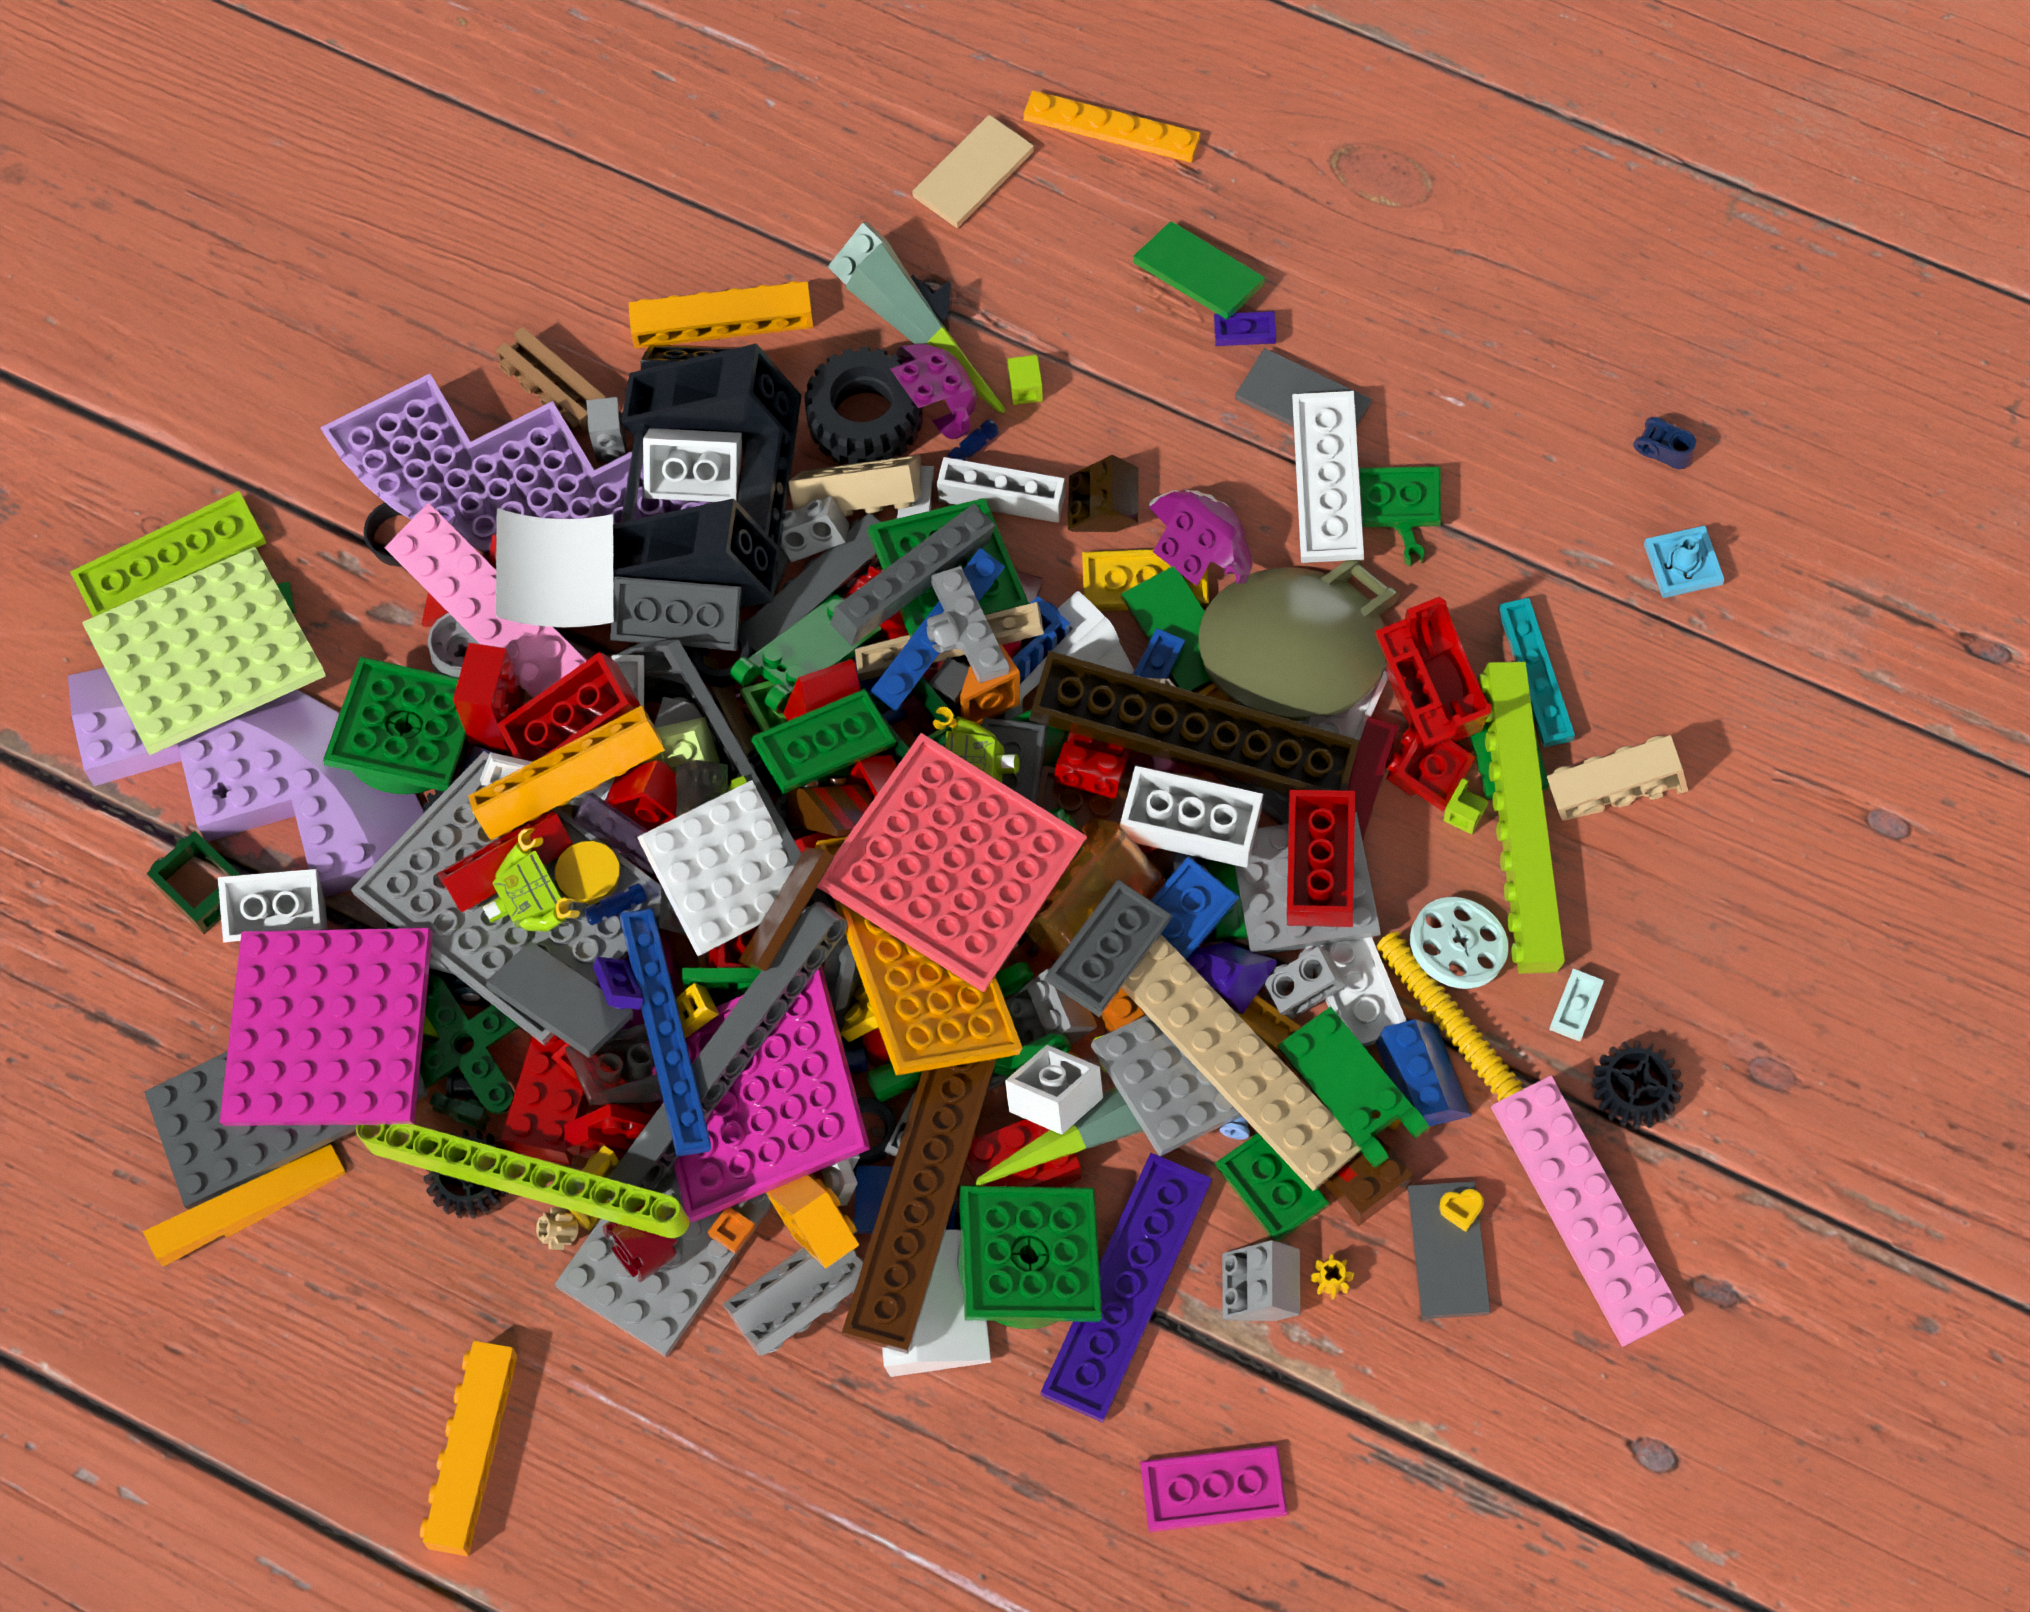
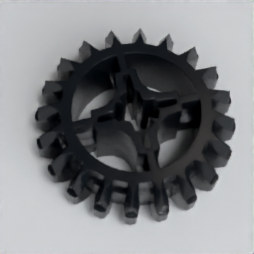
[1591,1040,1683,1130]
[424,1129,509,1219]

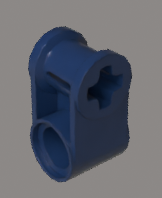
[1633,417,1696,469]

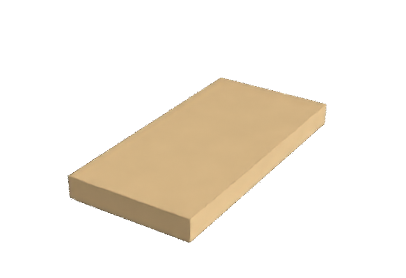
[912,115,1034,229]

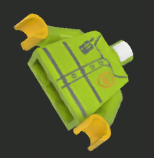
[933,707,1020,783]
[482,828,580,932]

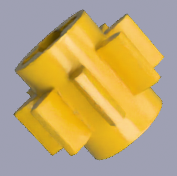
[1311,1254,1354,1300]

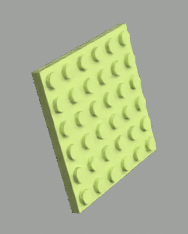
[82,546,326,756]

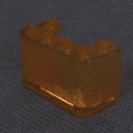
[1026,818,1165,964]

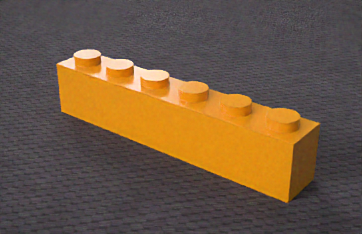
[628,281,814,349]
[468,705,665,841]
[420,1341,518,1557]

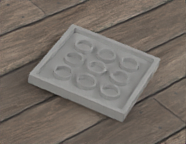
[1234,812,1380,955]
[1091,1015,1242,1157]

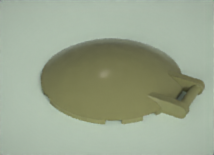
[1198,560,1400,721]

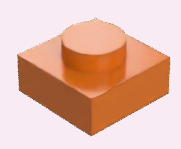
[707,1207,756,1254]

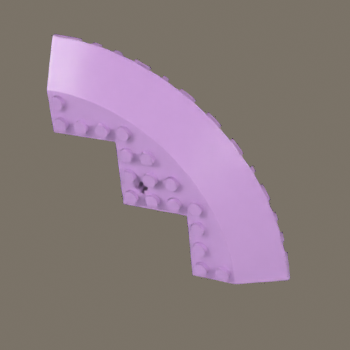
[320,374,714,553]
[68,667,425,898]

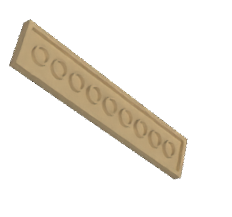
[1122,934,1360,1191]

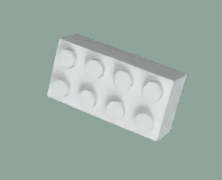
[1120,766,1263,868]

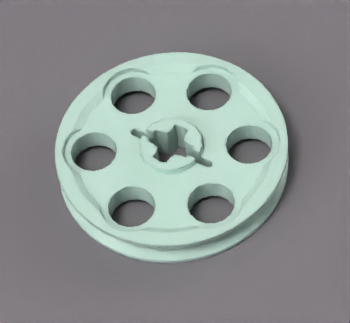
[1410,897,1508,989]

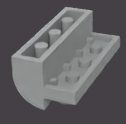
[722,1247,863,1356]

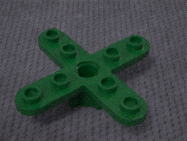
[419,975,520,1114]

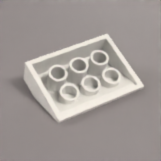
[871,1230,991,1377]

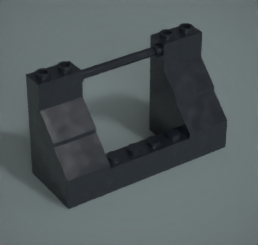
[613,343,802,608]

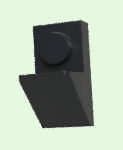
[910,275,952,333]

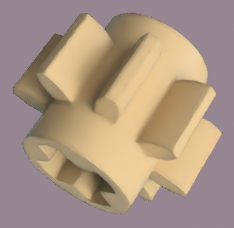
[536,1207,578,1250]

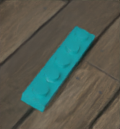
[1498,598,1575,748]

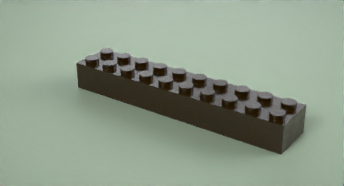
[1029,651,1359,795]

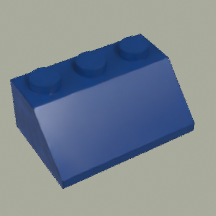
[1375,1019,1471,1127]

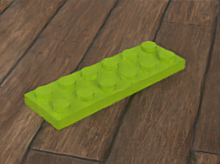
[70,491,266,617]

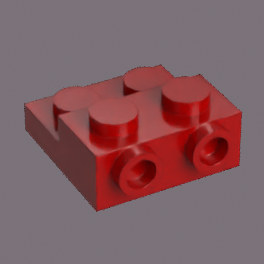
[1386,727,1476,811]
[1054,732,1132,799]
[564,1103,654,1161]

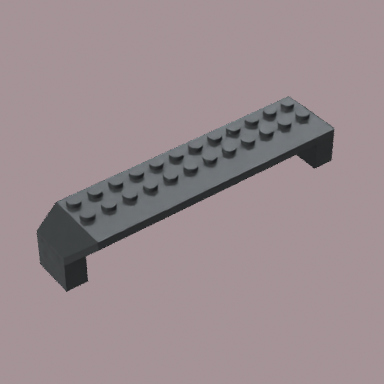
[610,640,863,1035]

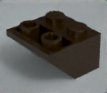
[1068,455,1138,532]

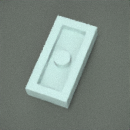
[1549,969,1604,1042]

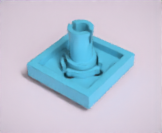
[1644,525,1724,598]

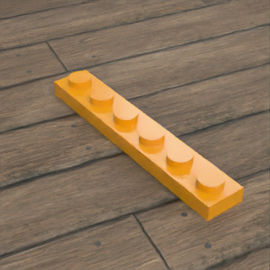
[1023,90,1200,163]

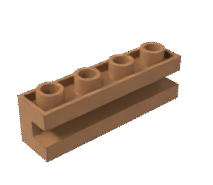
[496,327,606,436]

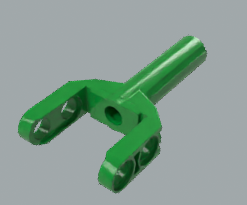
[867,962,1072,1102]

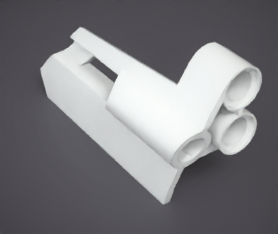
[1004,591,1134,720]

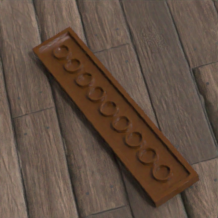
[842,1058,998,1354]

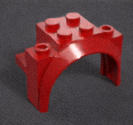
[1375,596,1491,749]

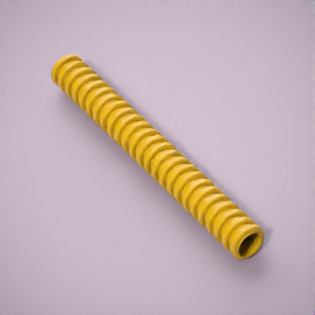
[1376,931,1525,1101]

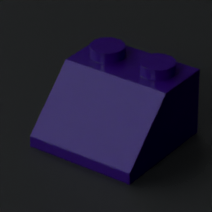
[1187,942,1277,1015]

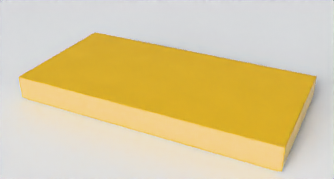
[1082,549,1209,611]

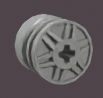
[428,613,479,678]

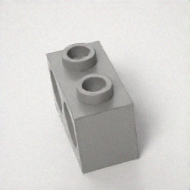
[586,397,627,463]
[781,496,849,562]
[1264,946,1347,1019]

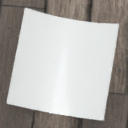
[496,508,614,627]

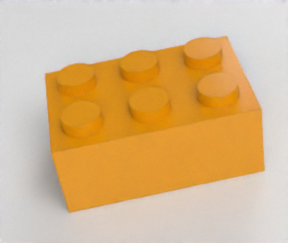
[766,1174,859,1269]

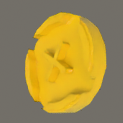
[555,841,621,905]

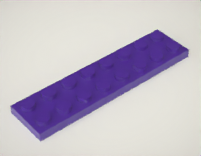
[1040,1153,1212,1423]

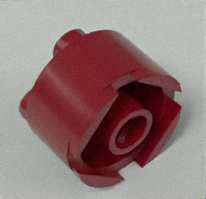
[603,1205,677,1282]

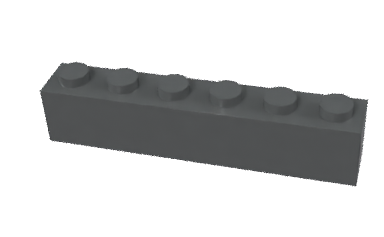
[830,504,995,646]
[739,513,881,655]

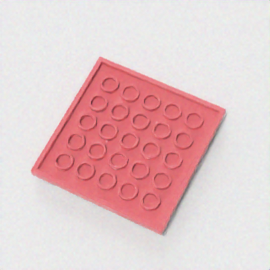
[817,733,1087,992]

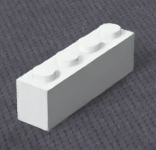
[937,457,1065,523]

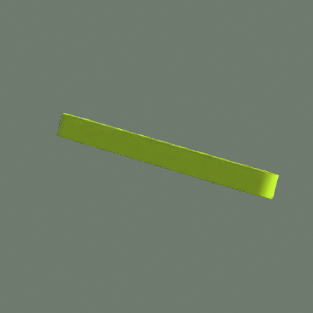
[356,1124,690,1238]

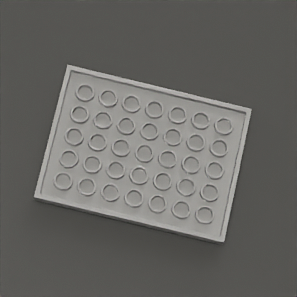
[351,751,672,1046]

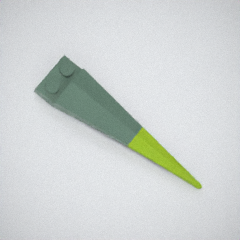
[828,222,1006,413]
[976,1086,1144,1186]

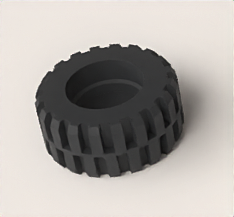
[804,347,923,464]

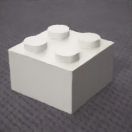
[1005,1045,1103,1135]

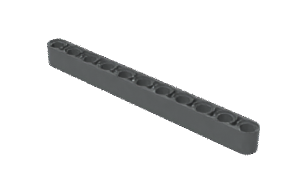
[608,901,847,1201]

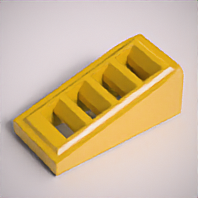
[676,983,719,1038]

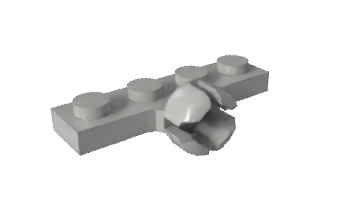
[927,566,1009,683]

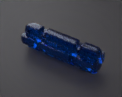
[947,419,999,461]
[583,883,647,925]

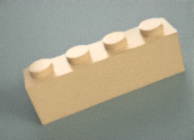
[788,454,921,516]

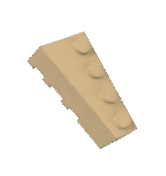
[1547,735,1689,821]

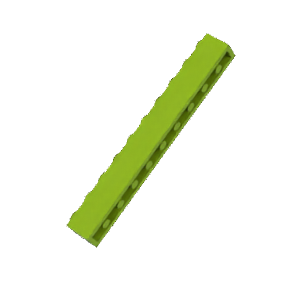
[1478,662,1565,974]

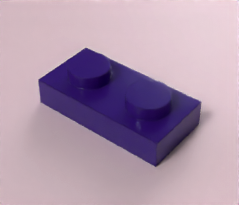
[1214,311,1276,346]
[593,956,644,1010]

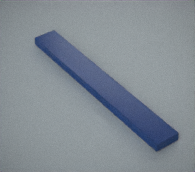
[620,908,712,1157]

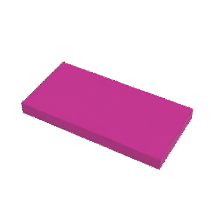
[1140,1445,1287,1532]

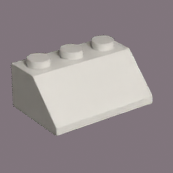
[643,428,742,502]
[218,869,328,942]

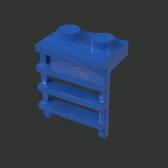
[1012,596,1070,684]

